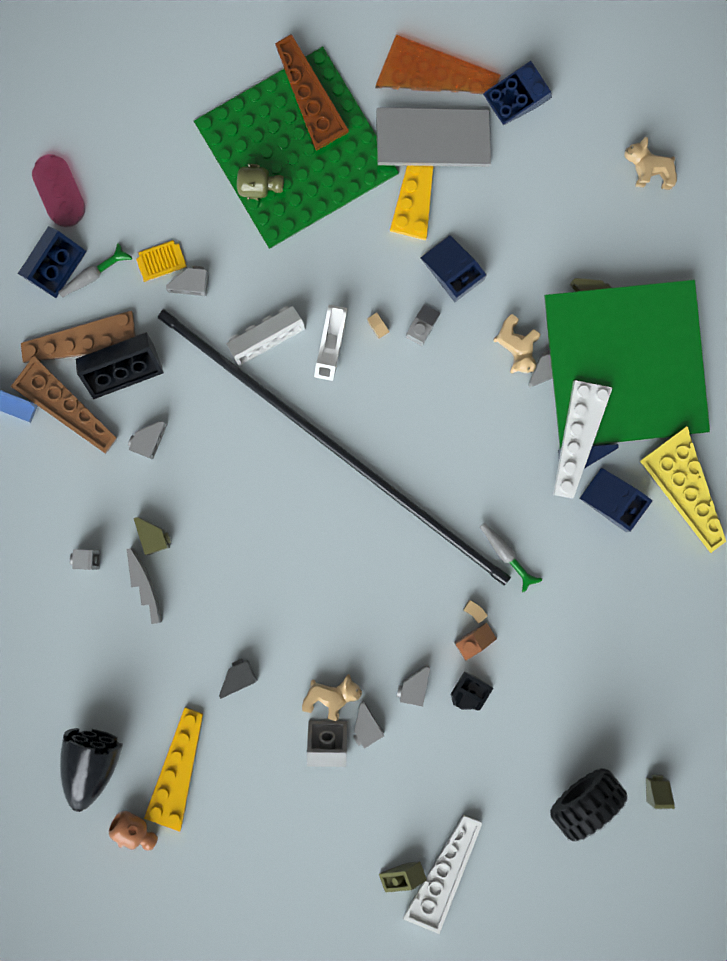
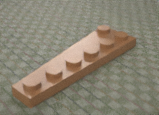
[21,311,136,363]
[11,356,117,454]

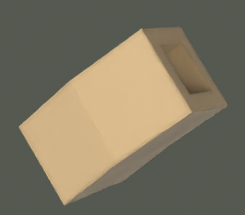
[367,313,389,339]
[463,600,488,623]

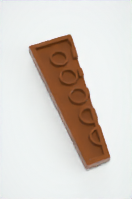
[275,34,349,151]

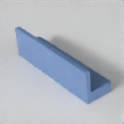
[0,390,38,423]

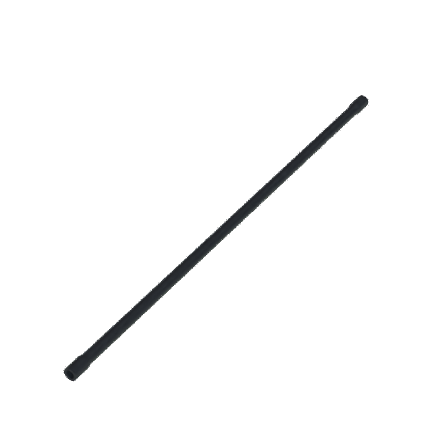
[158,309,511,586]

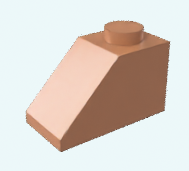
[454,622,497,661]

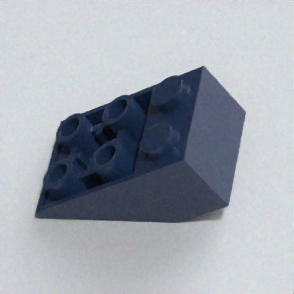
[483,61,552,125]
[420,235,487,302]
[579,468,653,532]

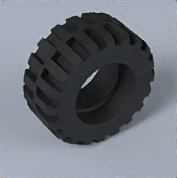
[550,768,627,841]

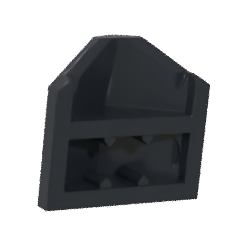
[451,671,494,711]

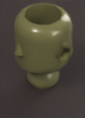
[237,164,284,200]

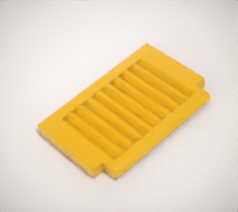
[136,240,187,282]

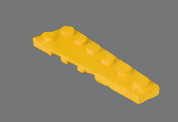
[390,166,433,240]
[144,707,203,832]

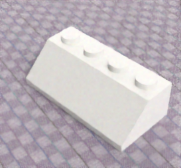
[226,306,305,366]

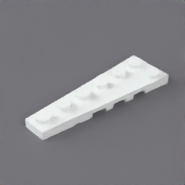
[553,380,612,498]

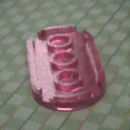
[32,154,85,227]

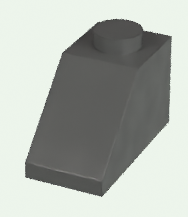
[219,659,258,699]

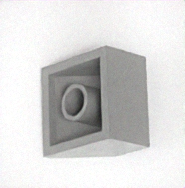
[307,721,347,767]

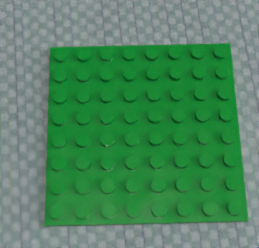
[194,46,399,249]
[544,280,710,449]

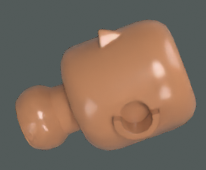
[108,811,158,851]

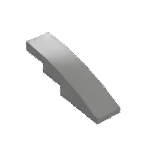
[127,548,162,624]

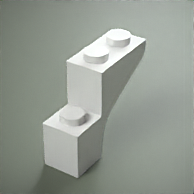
[314,304,348,381]

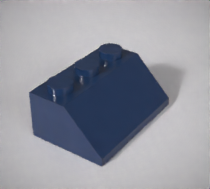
[18,226,87,298]

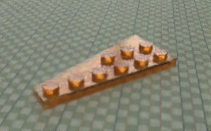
[375,35,501,94]

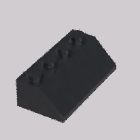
[75,332,164,400]

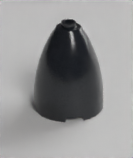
[60,728,123,812]

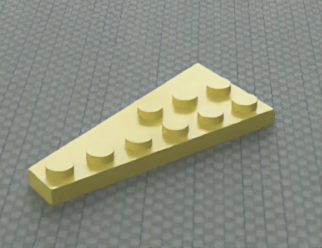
[640,426,726,553]

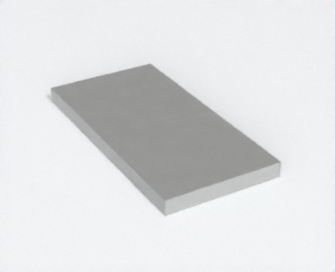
[376,108,491,167]

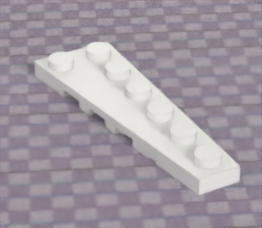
[403,815,482,934]

